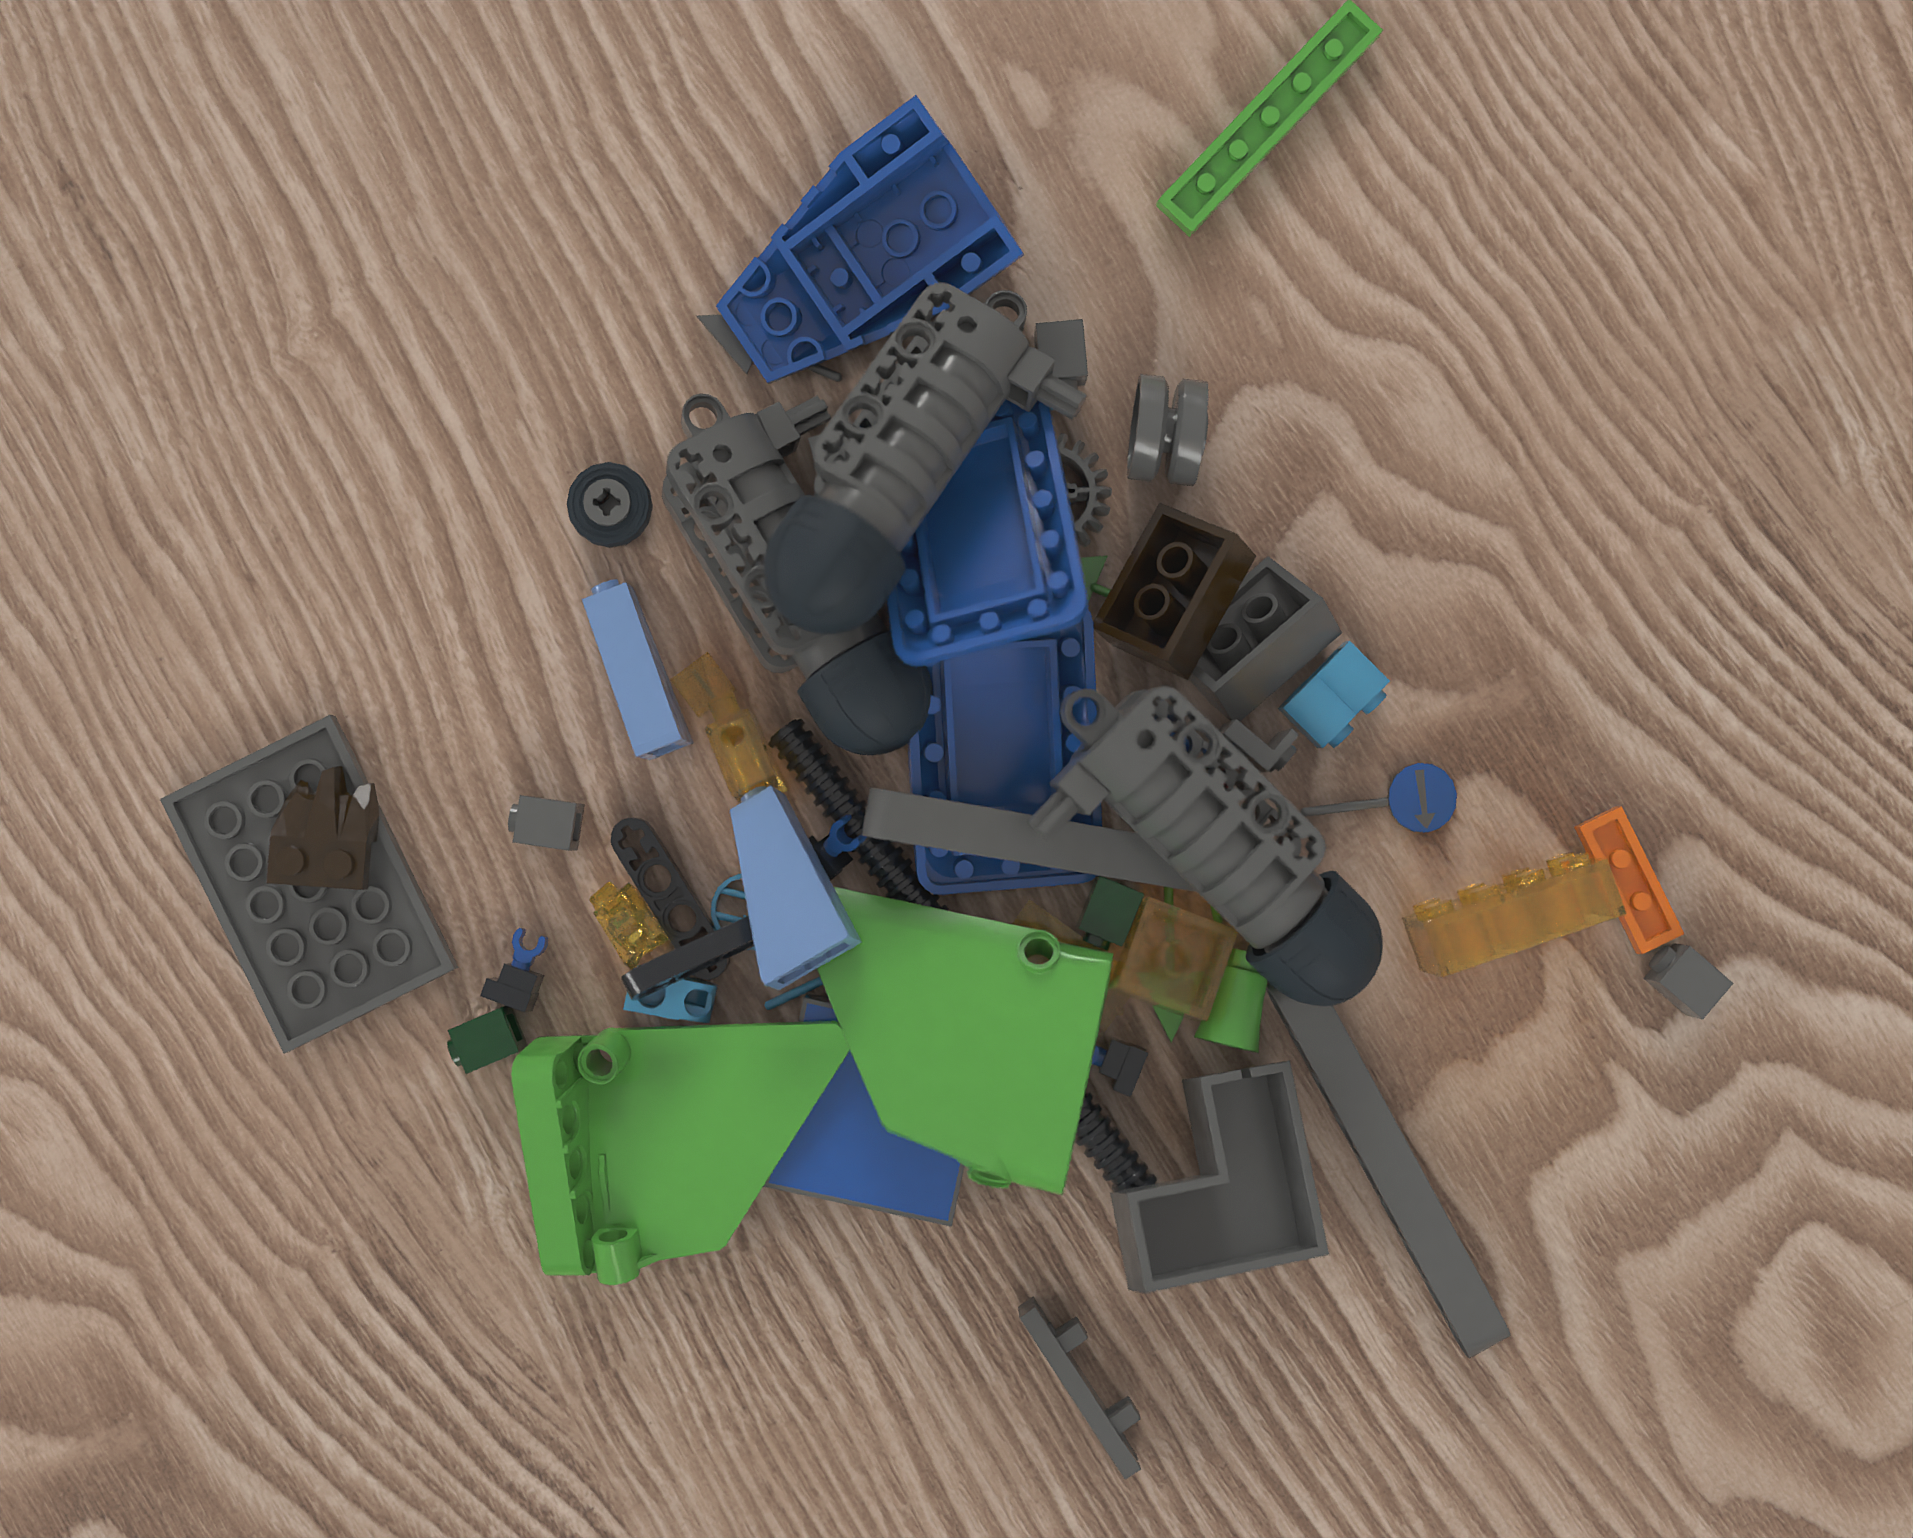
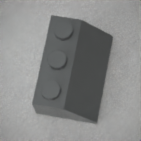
[1189,556,1342,721]

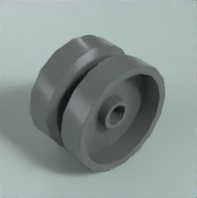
[1127,374,1209,486]

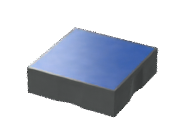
[763,993,964,1227]

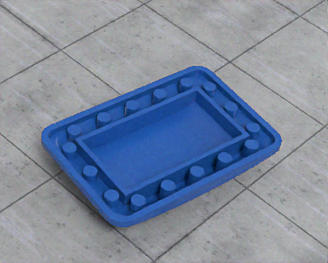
[887,399,1088,666]
[907,609,1102,895]

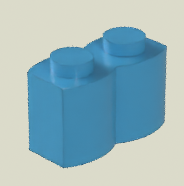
[1278,641,1390,748]

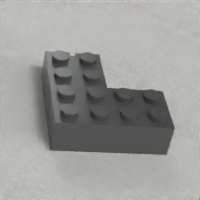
[1110,1061,1329,1293]

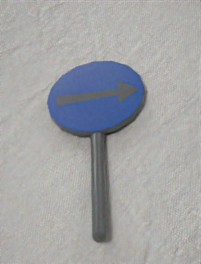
[1300,763,1457,833]

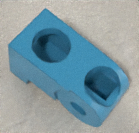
[623,963,718,1023]

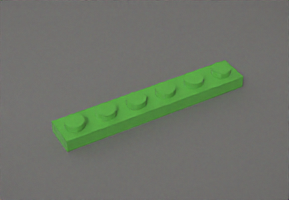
[1156,0,1383,237]

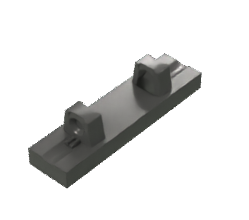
[1018,1296,1141,1480]

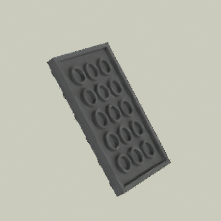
[160,715,459,1054]

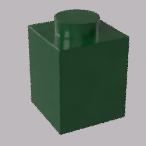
[1076,875,1144,951]
[447,1006,528,1074]

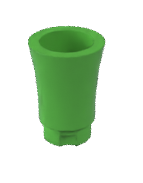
[1194,947,1268,1053]

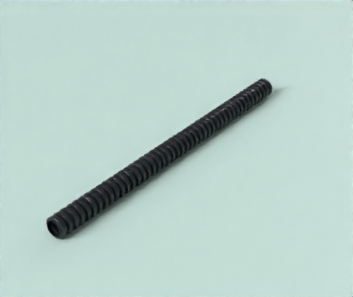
[768,719,1157,1192]

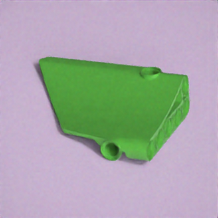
[817,886,1114,1195]
[511,1021,850,1285]

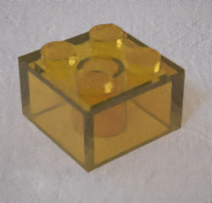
[1108,897,1238,1022]

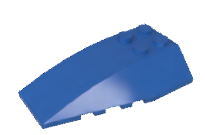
[716,95,1024,384]

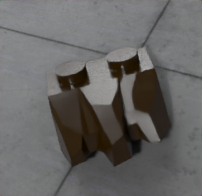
[266,766,379,890]

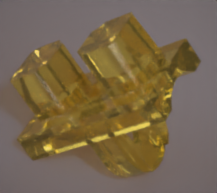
[589,882,668,970]

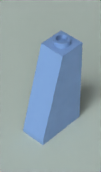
[582,579,694,760]
[730,785,862,990]

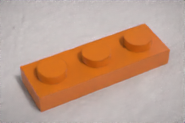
[1574,806,1684,955]

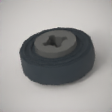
[567,462,653,548]

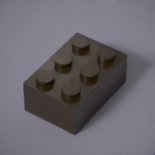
[1093,503,1256,680]

